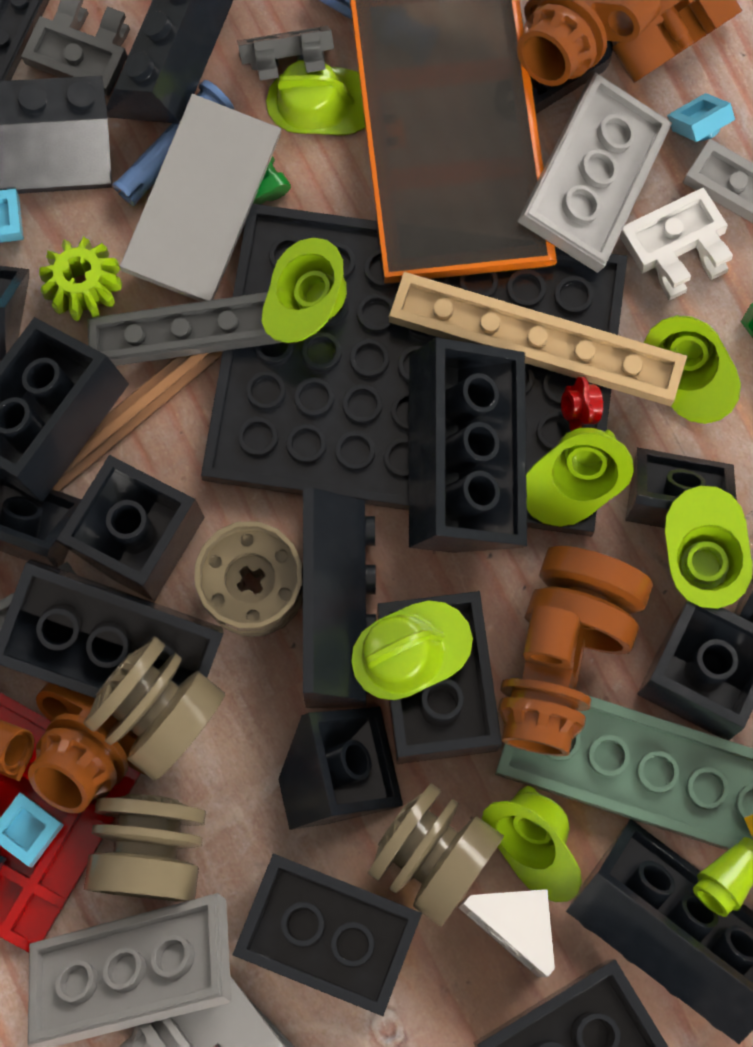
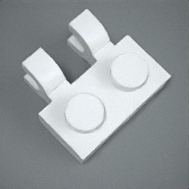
[619,187,733,301]

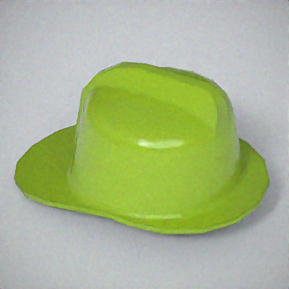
[266,60,365,136]
[261,237,347,343]
[644,315,741,424]
[526,427,634,526]
[665,486,752,609]
[351,600,473,700]
[481,786,582,902]

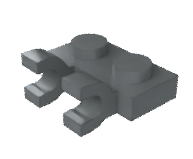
[21,0,130,96]
[237,25,334,81]

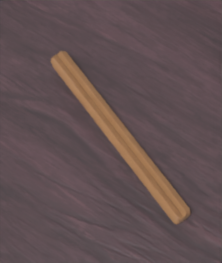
[52,351,223,491]

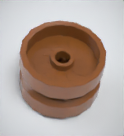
[524,545,653,655]

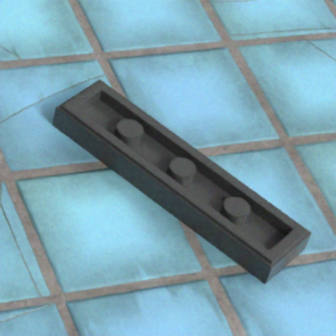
[87,292,281,366]

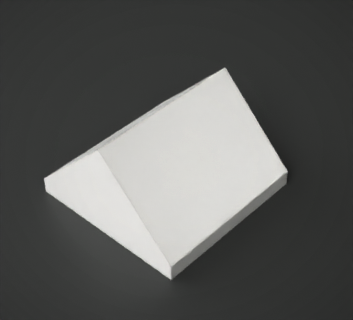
[458,889,555,977]

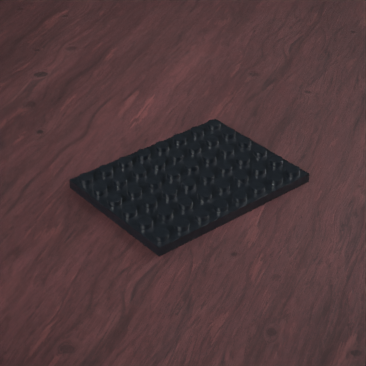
[201,204,628,537]

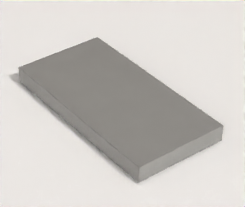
[517,72,672,273]
[120,94,281,302]
[28,893,231,1047]

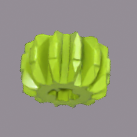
[39,236,122,322]

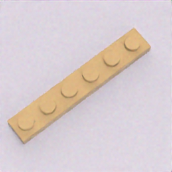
[389,272,687,407]

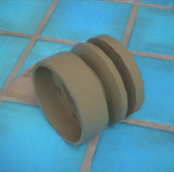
[195,521,303,637]
[83,636,225,781]
[368,783,504,927]
[84,794,206,902]

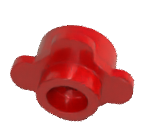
[561,376,603,431]

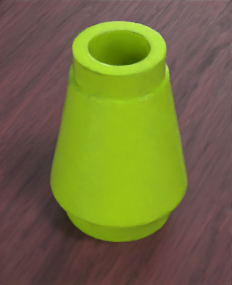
[693,837,753,917]

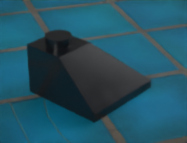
[278,707,403,830]

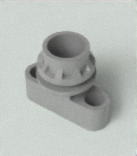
[119,976,285,1047]

